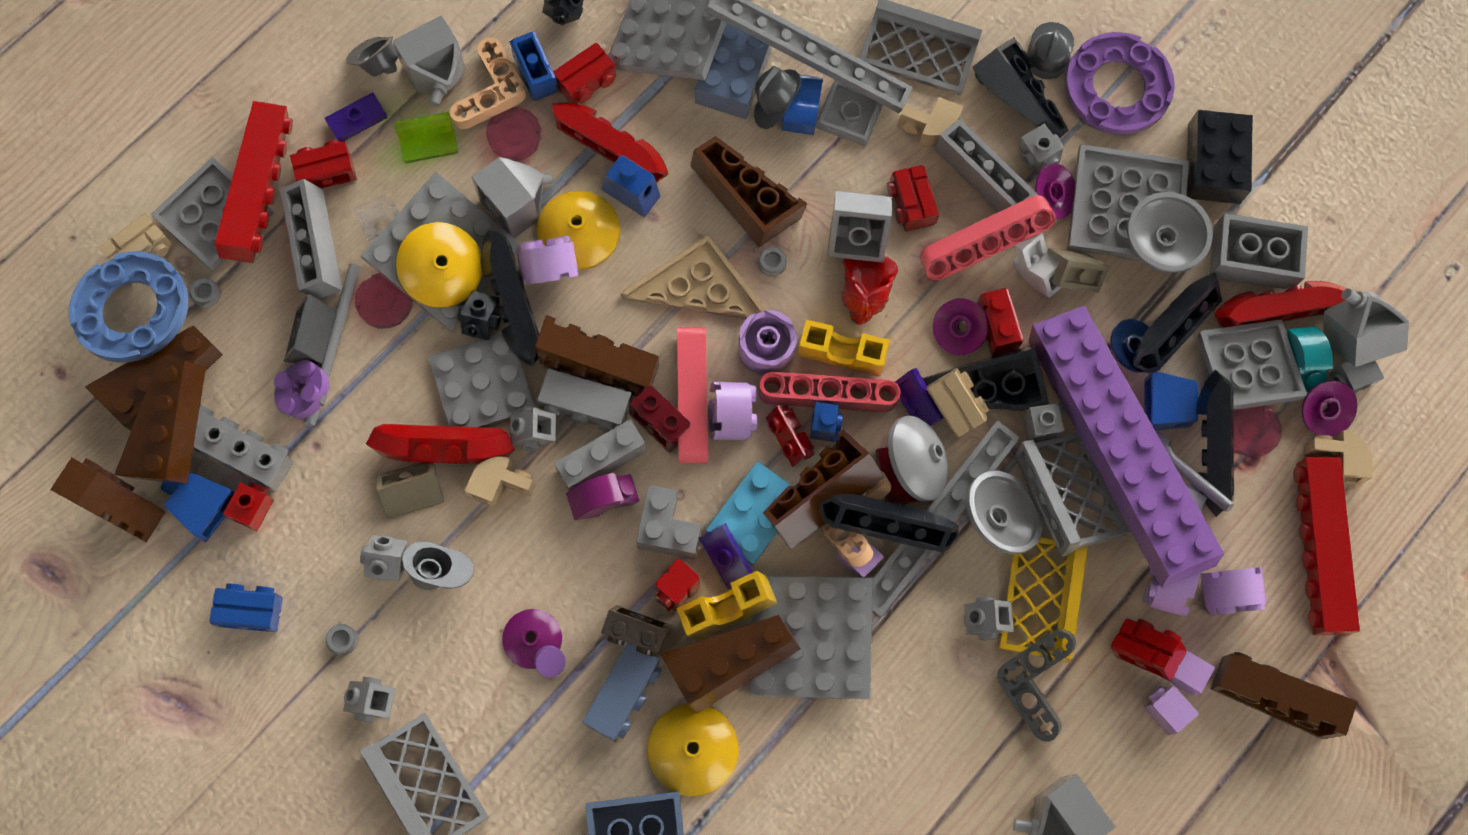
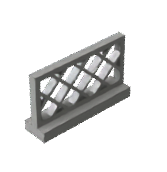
[859,0,982,95]
[1015,432,1130,557]
[360,713,489,835]

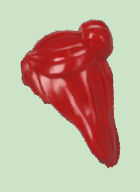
[842,255,898,325]

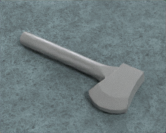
[1156,430,1234,512]

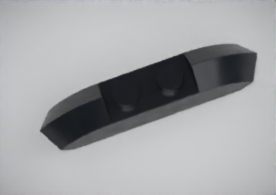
[481,230,540,367]
[1133,273,1223,373]
[1196,369,1234,517]
[819,494,959,553]

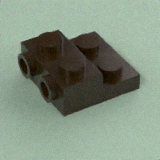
[601,605,672,656]

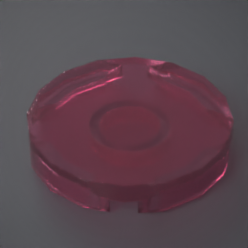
[486,107,542,161]
[355,273,413,329]
[1234,405,1282,458]

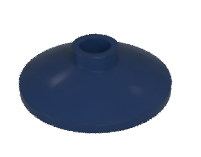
[1110,319,1149,373]

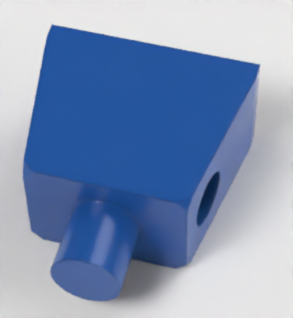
[601,155,660,218]
[1144,371,1199,431]
[161,472,234,542]

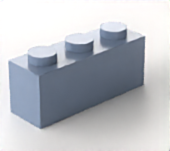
[582,643,662,742]

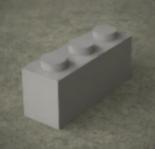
[537,369,632,432]
[554,419,646,491]

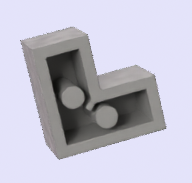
[636,485,701,559]

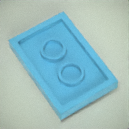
[706,461,792,566]

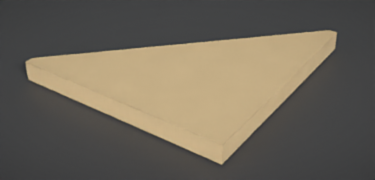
[620,234,766,319]

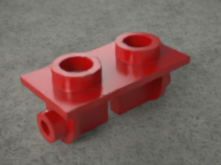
[766,405,815,467]

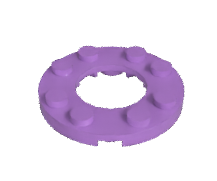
[1065,32,1175,135]

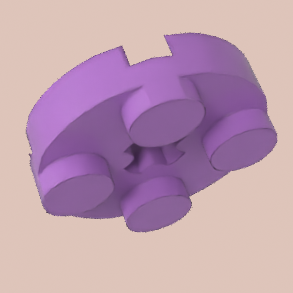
[274,360,329,419]

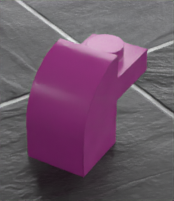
[566,473,640,520]

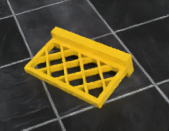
[999,537,1088,663]

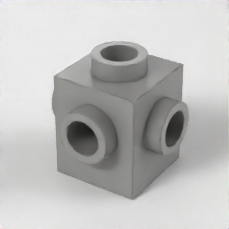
[1019,123,1064,174]
[510,407,556,451]
[360,535,408,582]
[964,596,1014,641]
[343,676,396,723]

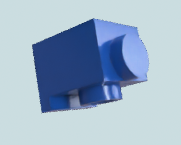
[810,402,843,442]

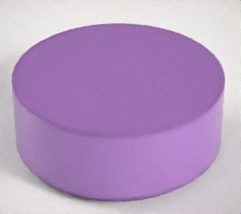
[534,645,566,677]

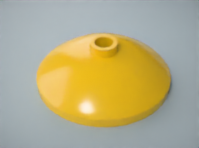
[536,190,620,270]
[396,222,483,308]
[647,704,739,796]

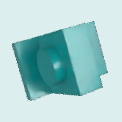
[1287,326,1333,393]

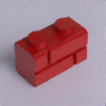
[553,43,616,103]
[290,140,357,189]
[887,165,940,232]
[976,288,1024,356]
[655,559,700,612]
[1110,618,1187,681]

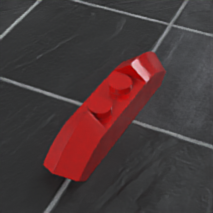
[552,102,669,182]
[1214,281,1347,328]
[366,424,515,464]

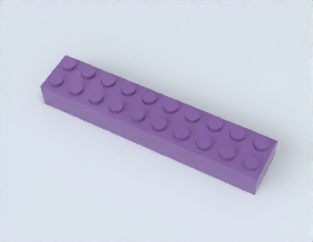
[1028,306,1225,588]

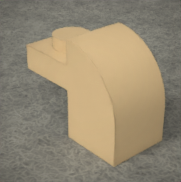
[897,97,964,147]
[1304,430,1372,484]
[464,457,535,507]

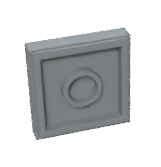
[815,80,883,147]

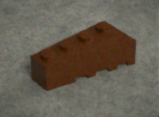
[690,136,807,247]
[535,315,659,396]
[85,325,223,431]
[114,359,206,484]
[763,429,884,549]
[50,457,166,542]
[661,615,801,713]
[1211,652,1358,739]

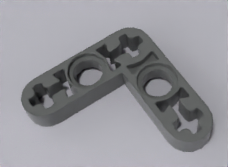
[997,629,1076,742]

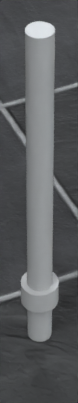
[303,264,361,427]

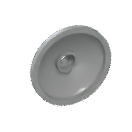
[1127,192,1213,273]
[888,416,948,502]
[966,471,1043,554]

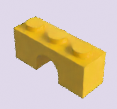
[797,319,890,376]
[676,571,778,640]

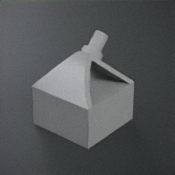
[393,15,465,107]
[472,157,553,238]
[828,191,892,263]
[1323,288,1409,367]
[1013,774,1115,835]

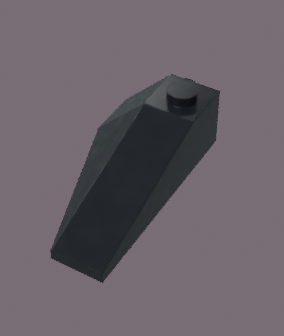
[972,37,1069,138]
[923,345,1050,411]

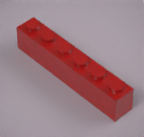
[215,101,293,263]
[1293,457,1360,635]

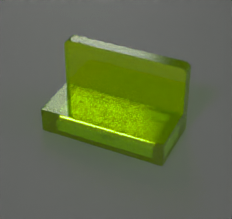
[394,112,458,163]

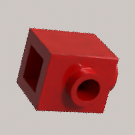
[223,482,274,531]

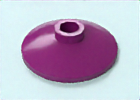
[1035,164,1075,219]
[933,298,989,355]
[1302,381,1358,437]
[502,609,562,669]

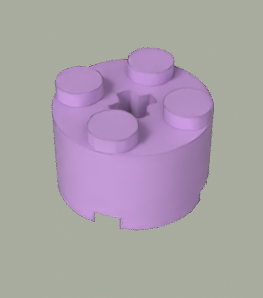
[516,236,579,284]
[738,310,797,375]
[708,382,757,440]
[1143,567,1199,617]
[1200,567,1267,614]

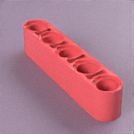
[920,195,1056,280]
[677,327,708,463]
[758,372,901,412]

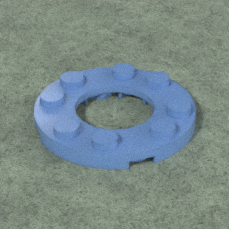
[69,251,189,363]

